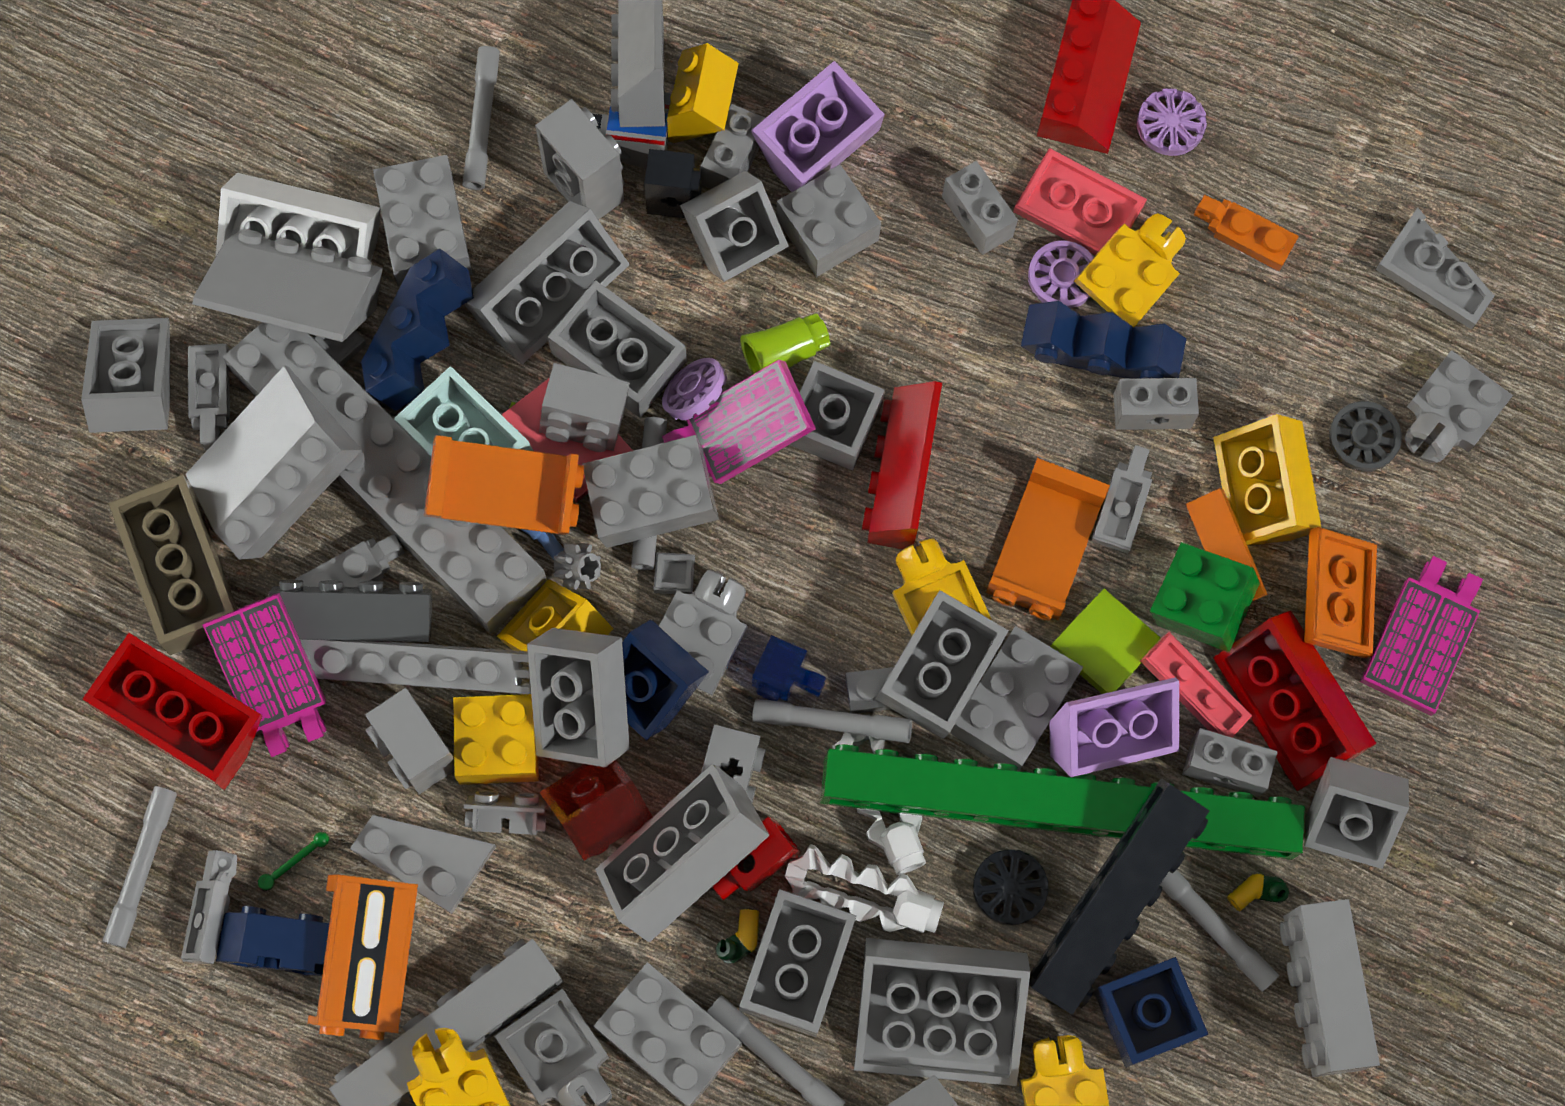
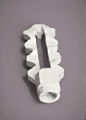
[832,732,926,875]
[785,844,944,933]

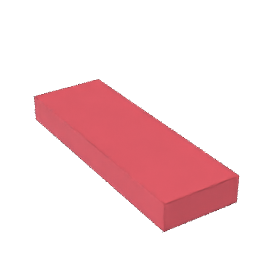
[1140,632,1252,738]

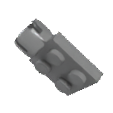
[1405,350,1513,463]
[659,570,748,696]
[495,988,612,1106]

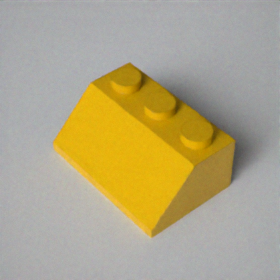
[1213,414,1321,545]

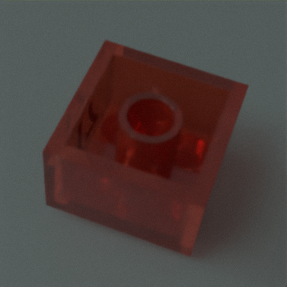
[539,760,653,861]

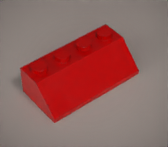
[1037,0,1141,154]
[862,381,943,549]
[1213,610,1377,791]
[82,633,262,791]

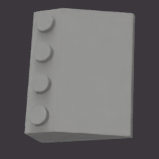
[192,230,382,342]
[185,366,362,560]
[854,938,1030,1086]

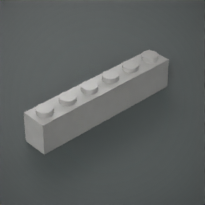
[329,939,564,1106]

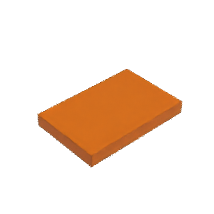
[1304,527,1377,658]

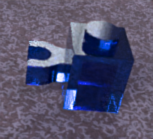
[752,635,826,701]

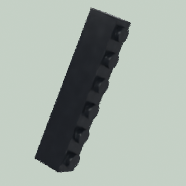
[1029,778,1209,1015]

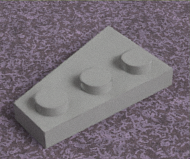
[1376,207,1495,330]
[350,815,496,914]

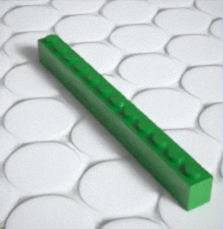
[820,744,1305,860]

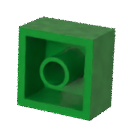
[1150,542,1260,652]

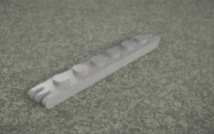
[300,640,531,694]

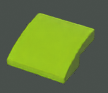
[1050,588,1161,694]

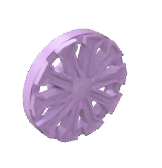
[1137,89,1207,156]
[1028,240,1094,308]
[662,358,727,420]

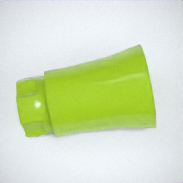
[740,313,831,374]

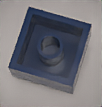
[622,619,709,741]
[1094,957,1209,1068]

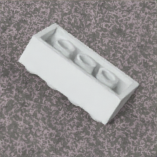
[216,173,381,261]

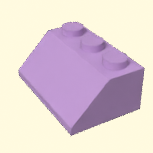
[752,61,885,192]
[1049,677,1179,777]

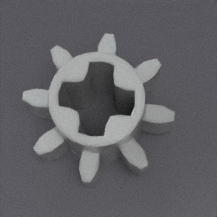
[553,543,601,590]

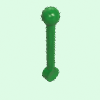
[258,832,329,891]

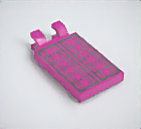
[662,360,816,484]
[1360,556,1483,716]
[203,593,327,757]

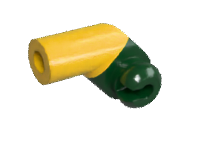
[1227,873,1290,912]
[716,909,759,964]

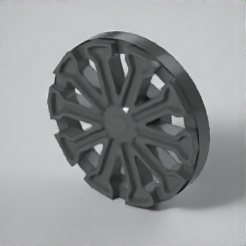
[1329,401,1402,472]

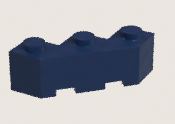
[361,249,474,411]
[1021,301,1187,379]
[216,906,329,976]

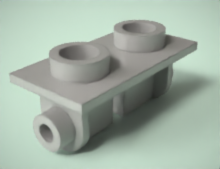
[464,790,548,835]

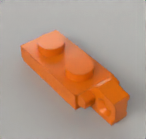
[1194,195,1299,271]

